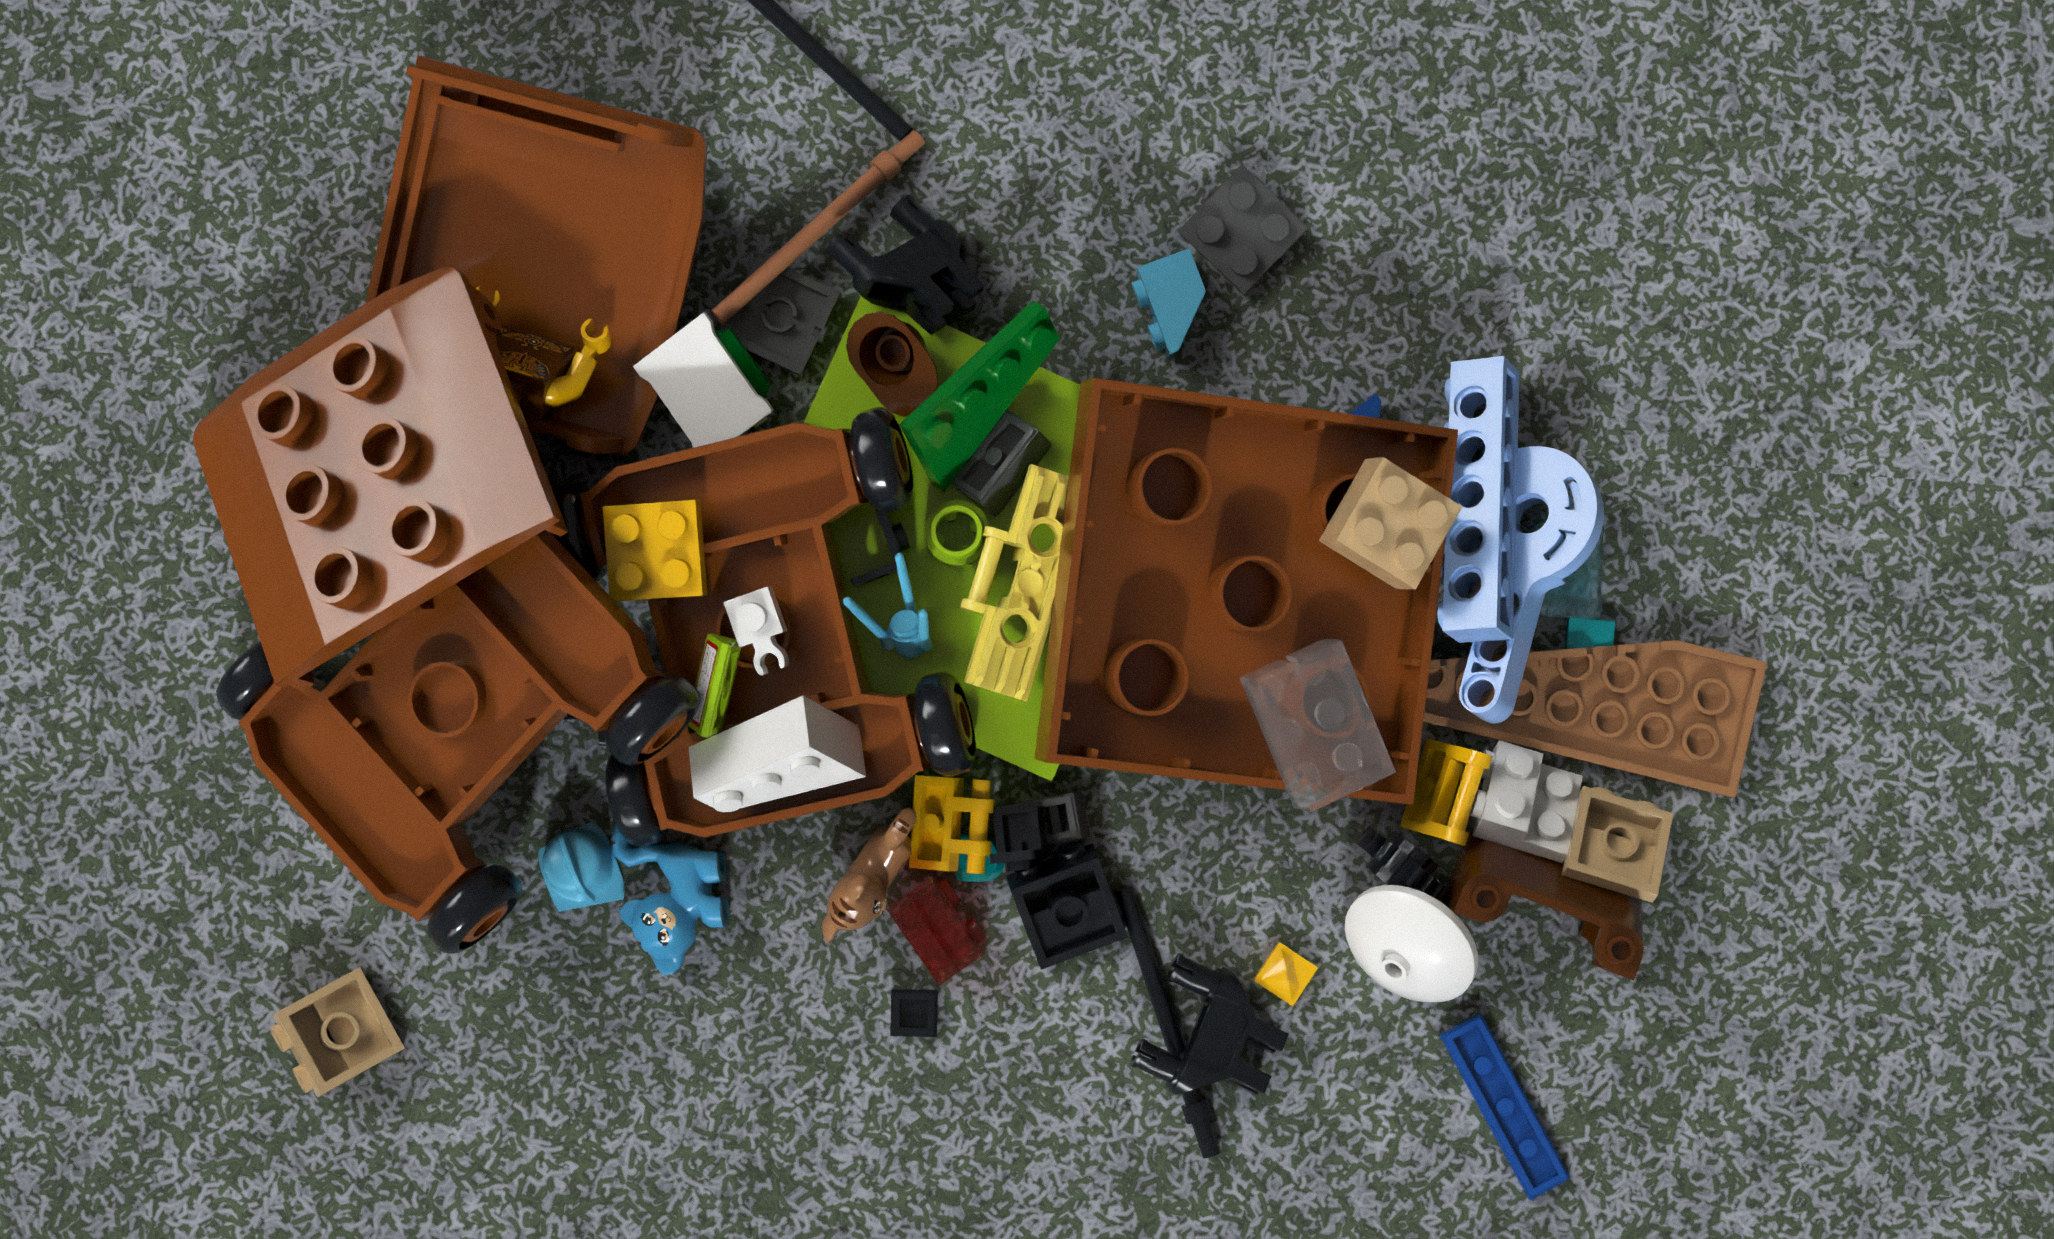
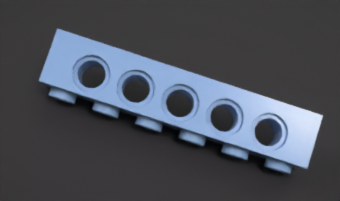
[1437,356,1520,643]

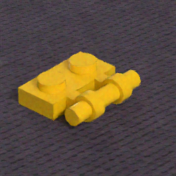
[909,775,994,874]

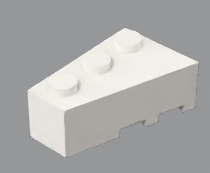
[688,695,866,813]

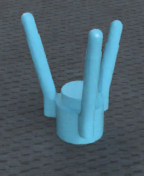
[843,552,933,658]

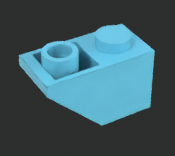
[1131,248,1206,359]

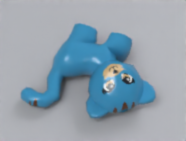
[610,824,730,975]

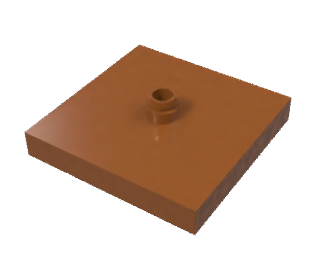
[1034,378,1458,805]

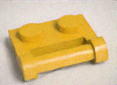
[1400,738,1493,846]

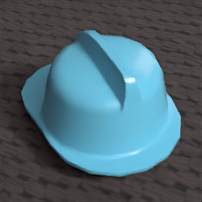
[538,822,625,912]

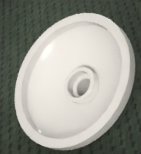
[1345,885,1478,1002]

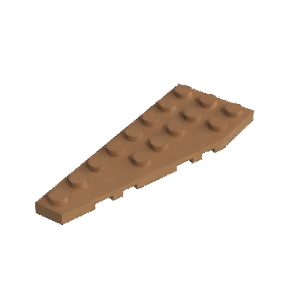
[1423,640,1768,798]

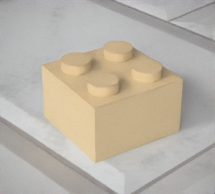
[1319,457,1462,590]

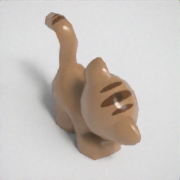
[822,808,917,943]

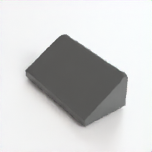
[951,409,1051,517]

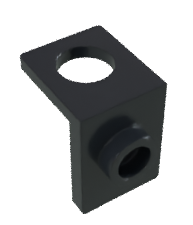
[850,509,911,588]

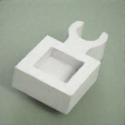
[723,586,789,675]

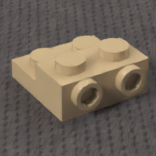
[1562,786,1673,903]
[270,967,405,1098]

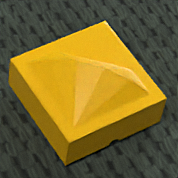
[1253,941,1318,1007]

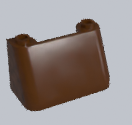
[1441,831,1644,980]

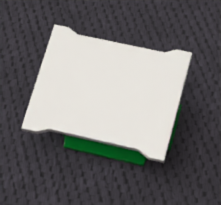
[633,312,774,448]

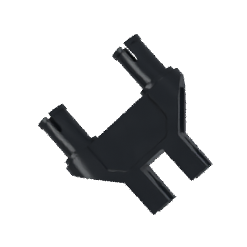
[826,195,985,335]
[1130,953,1289,1095]

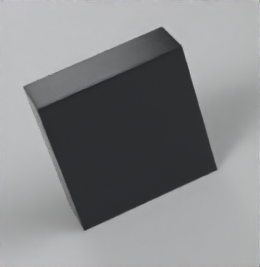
[890,989,938,1037]

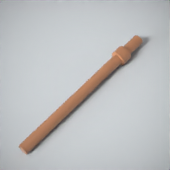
[711,130,925,325]

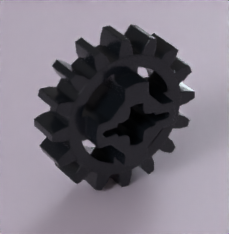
[1355,826,1449,901]

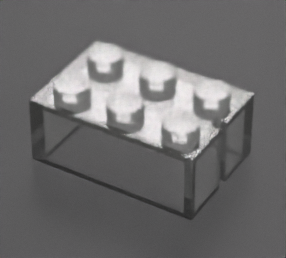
[1239,639,1396,812]

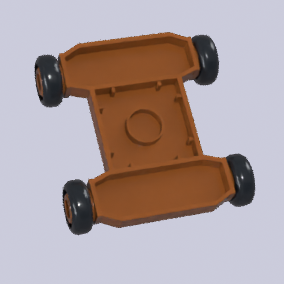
[550,407,976,846]
[216,530,701,954]

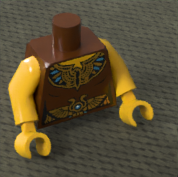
[476,287,611,419]

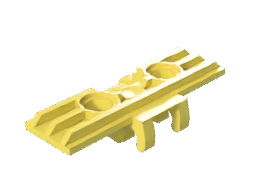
[960,464,1069,702]

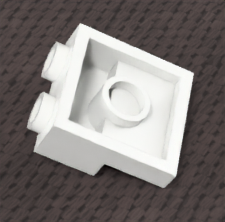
[1470,740,1583,863]

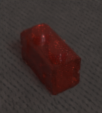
[886,875,988,985]

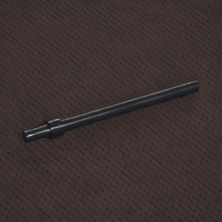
[747,0,913,141]
[1115,886,1221,1158]

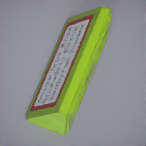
[688,633,741,738]

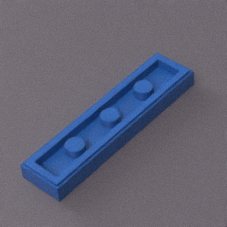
[1439,1012,1570,1200]

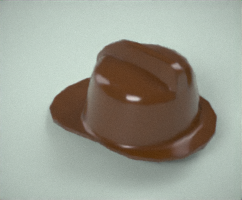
[846,312,939,417]

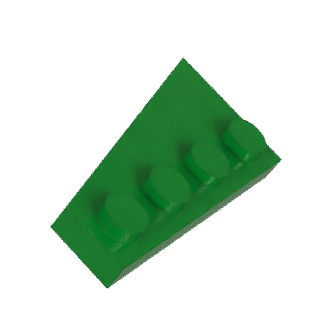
[899,301,1060,492]

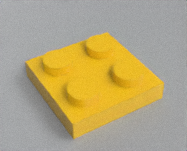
[603,499,708,602]

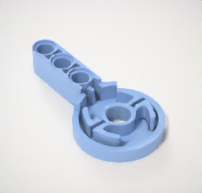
[1459,446,1604,724]

